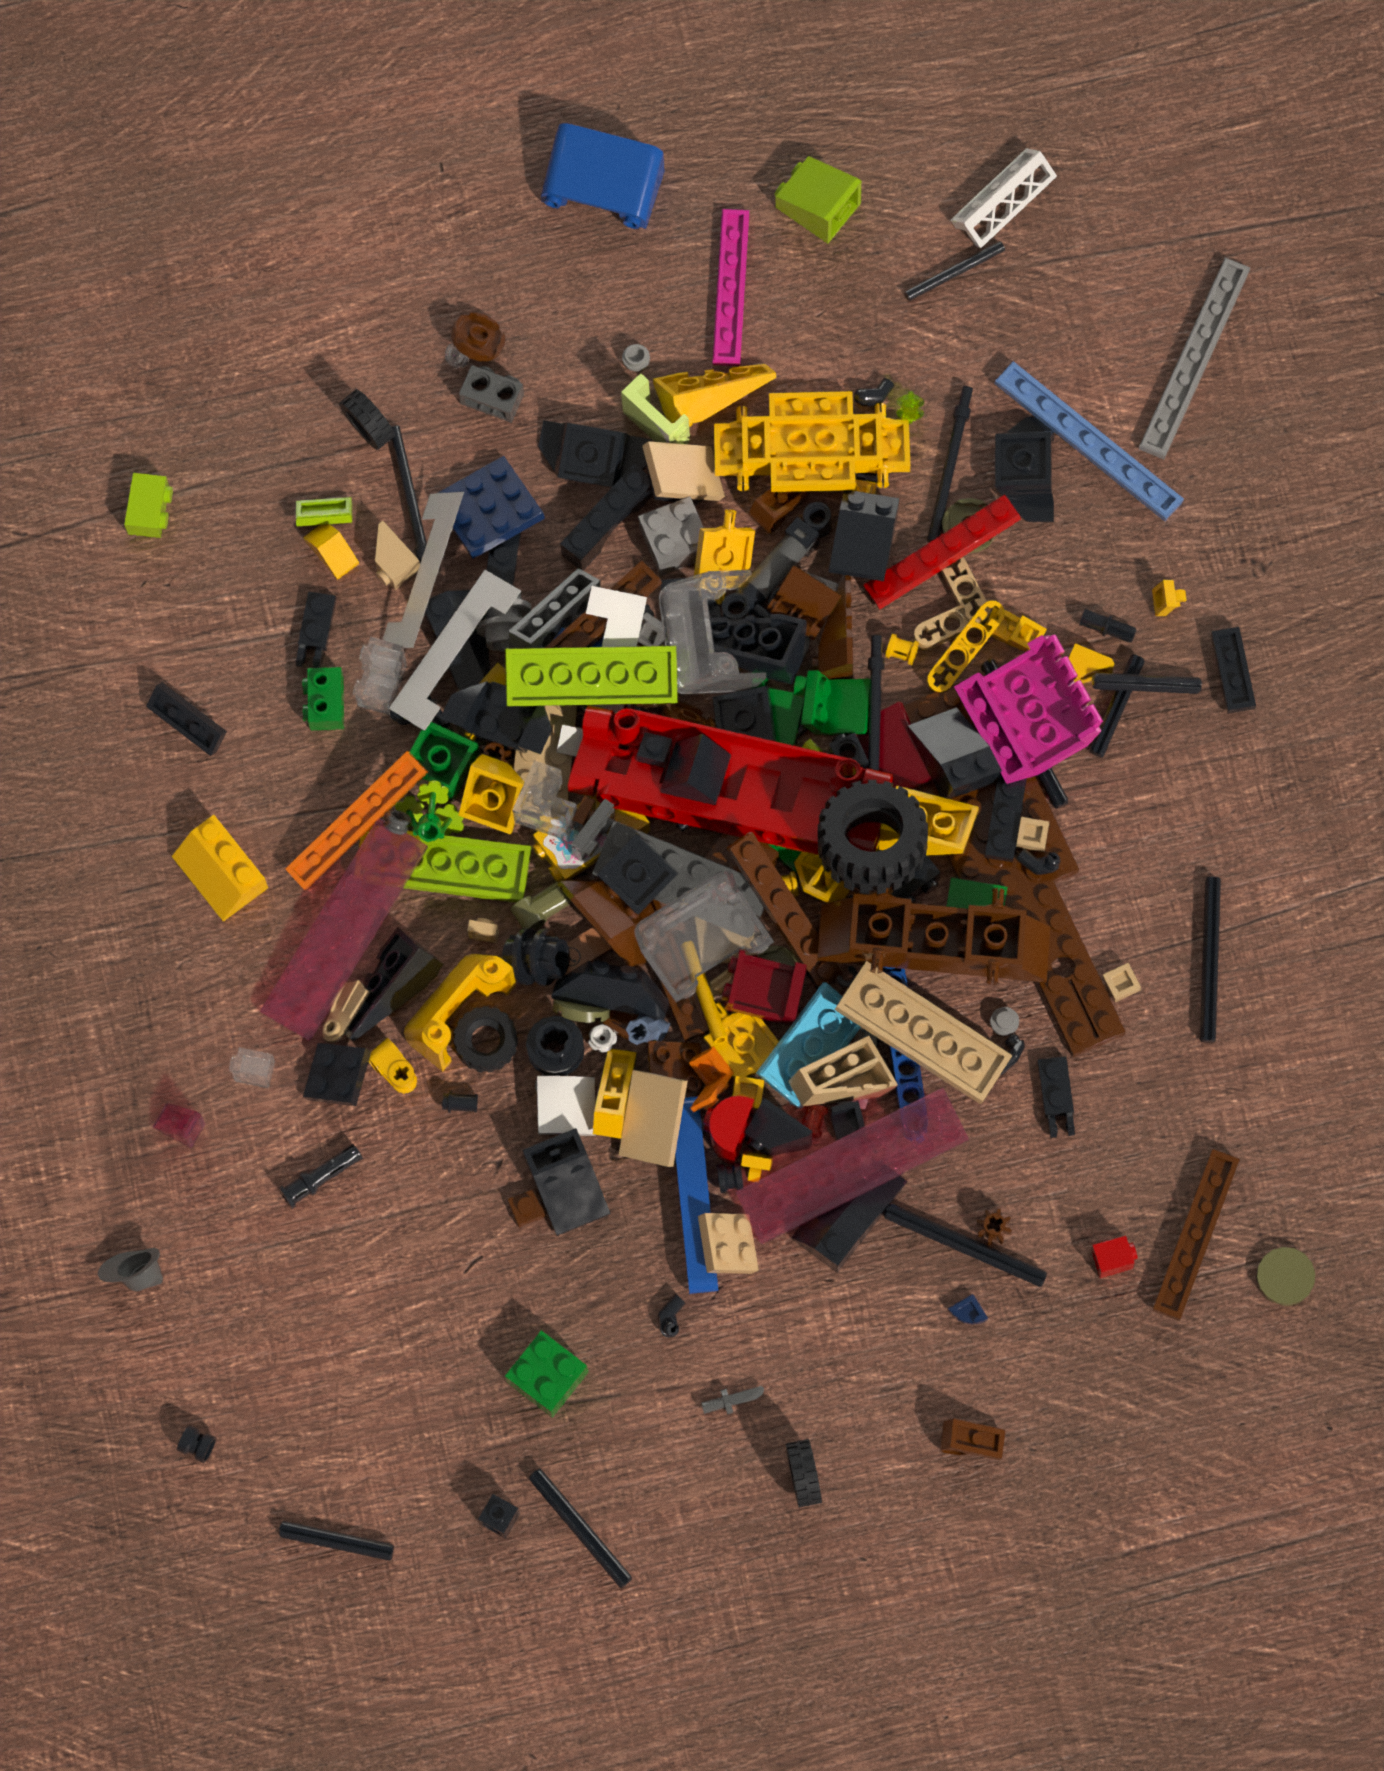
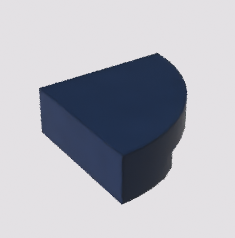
[948,1294,988,1324]

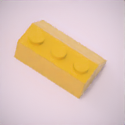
[172,815,268,922]

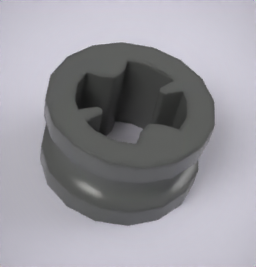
[383,810,411,835]

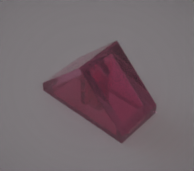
[153,1103,206,1149]

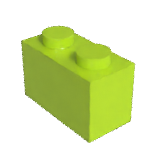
[124,473,173,538]

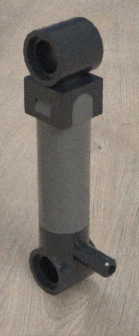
[722,502,832,620]

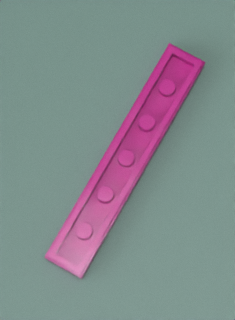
[713,209,749,367]

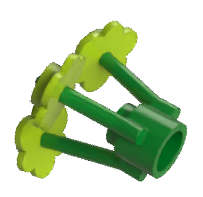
[395,780,464,842]

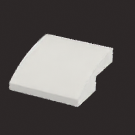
[537,1076,596,1136]

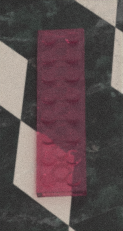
[260,818,428,1042]
[736,1088,970,1245]

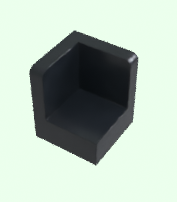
[830,1101,865,1143]

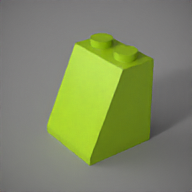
[774,156,862,244]

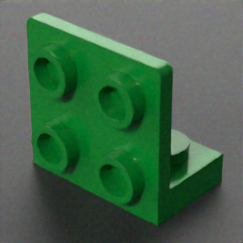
[801,670,870,735]

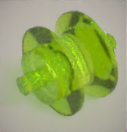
[896,391,925,424]

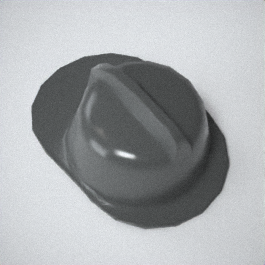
[98,1248,163,1292]

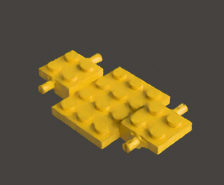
[714,391,911,492]

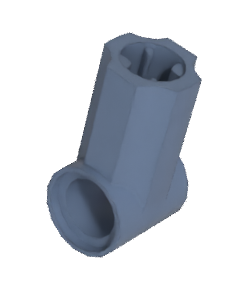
[626,1015,670,1045]

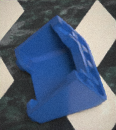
[541,123,665,229]

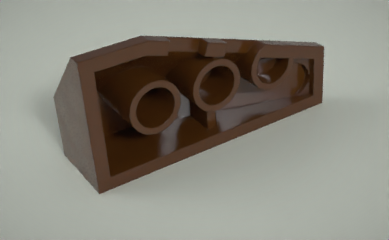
[813,575,853,680]

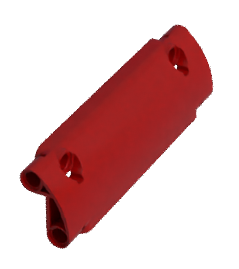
[568,705,893,855]

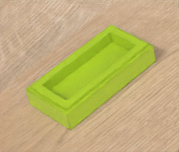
[296,497,352,526]

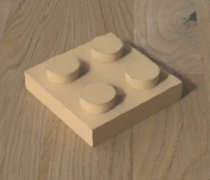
[698,1213,759,1274]

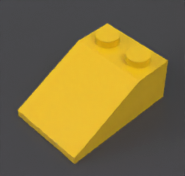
[879,786,979,855]

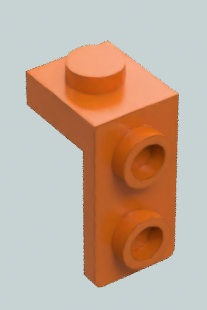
[689,1046,734,1112]

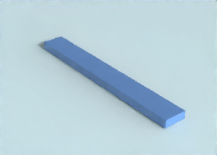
[995,361,1184,521]

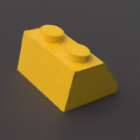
[458,754,525,835]

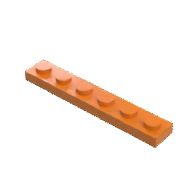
[285,751,428,890]

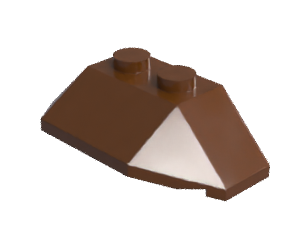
[557,879,646,968]

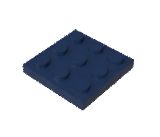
[436,456,545,559]

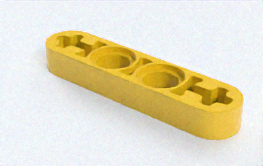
[926,601,1005,692]

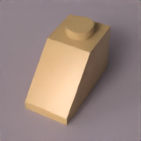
[375,521,420,590]

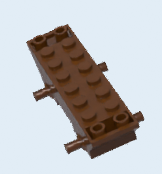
[817,888,1050,985]

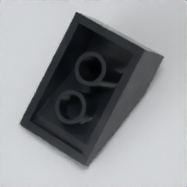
[829,490,900,581]
[906,708,1002,799]

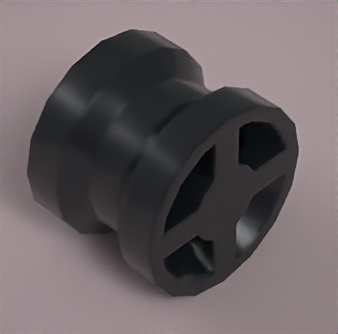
[717,1162,744,1193]

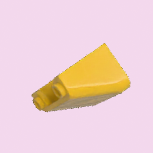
[404,954,516,1072]

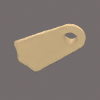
[322,980,370,1042]

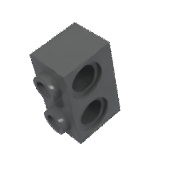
[459,365,524,423]

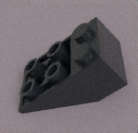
[523,1128,611,1236]

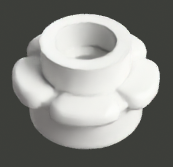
[589,1024,617,1052]

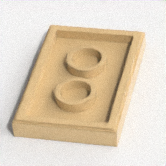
[642,442,725,501]
[619,1070,687,1167]

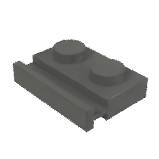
[571,799,615,862]

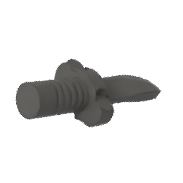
[701,1386,764,1415]

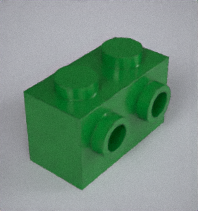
[302,667,344,731]

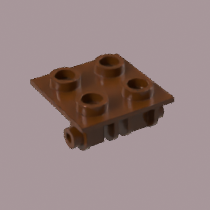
[767,566,842,640]
[647,1041,704,1097]

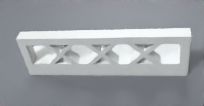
[950,148,1057,248]

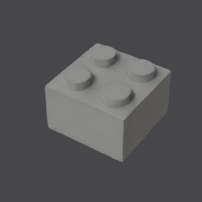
[638,496,704,576]

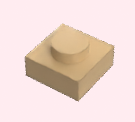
[1016,817,1049,852]
[467,918,499,943]
[1102,963,1141,1002]

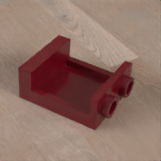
[721,949,807,1026]

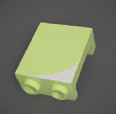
[621,374,690,444]

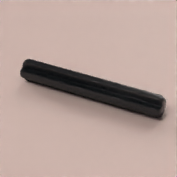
[1090,654,1145,757]
[1092,673,1202,694]
[279,1521,394,1561]

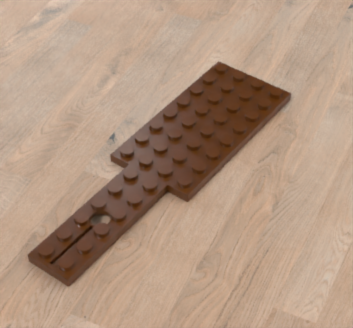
[903,672,1126,1057]

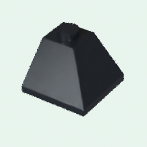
[745,1098,812,1155]

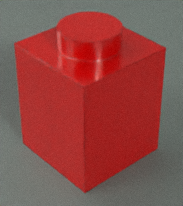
[1091,1236,1138,1278]

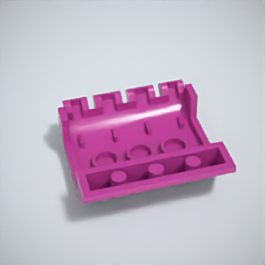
[954,635,1103,784]

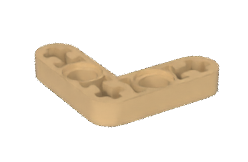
[914,557,990,650]

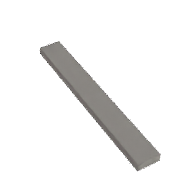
[1139,258,1250,460]

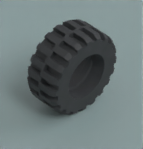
[818,780,928,894]

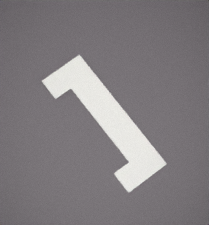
[380,492,464,648]
[389,570,521,731]
[556,586,647,756]

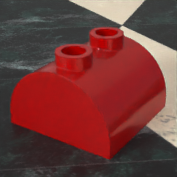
[703,1096,755,1165]

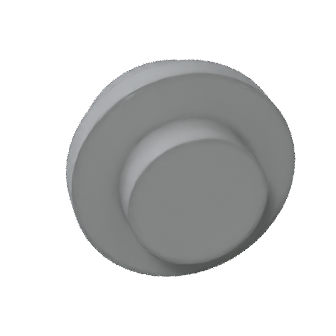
[622,344,650,371]
[990,1007,1019,1036]

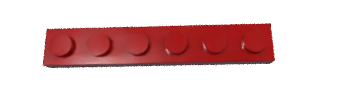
[864,495,1021,610]

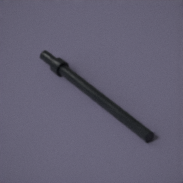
[927,386,973,543]
[392,426,427,564]
[868,635,885,771]

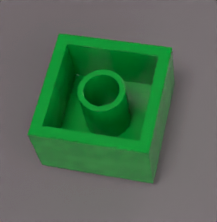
[410,722,479,802]
[505,1330,589,1418]

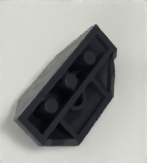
[551,960,669,1019]

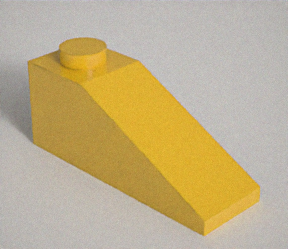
[593,1049,637,1139]

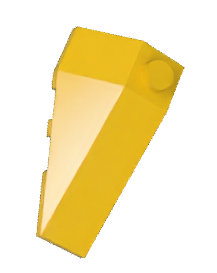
[653,364,776,427]

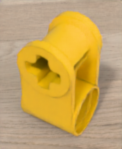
[369,1038,417,1094]

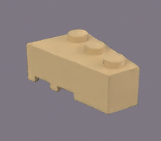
[788,1036,898,1106]

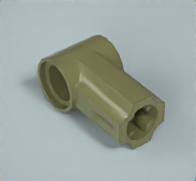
[510,882,571,930]

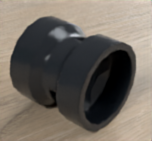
[177,1424,217,1463]

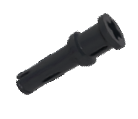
[278,1144,363,1209]

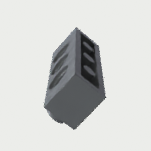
[509,568,601,649]

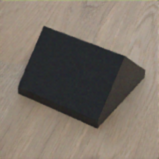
[660,734,731,805]

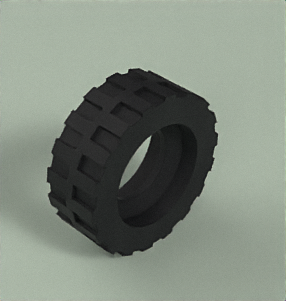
[339,389,395,450]
[453,1006,518,1073]
[786,1439,822,1508]

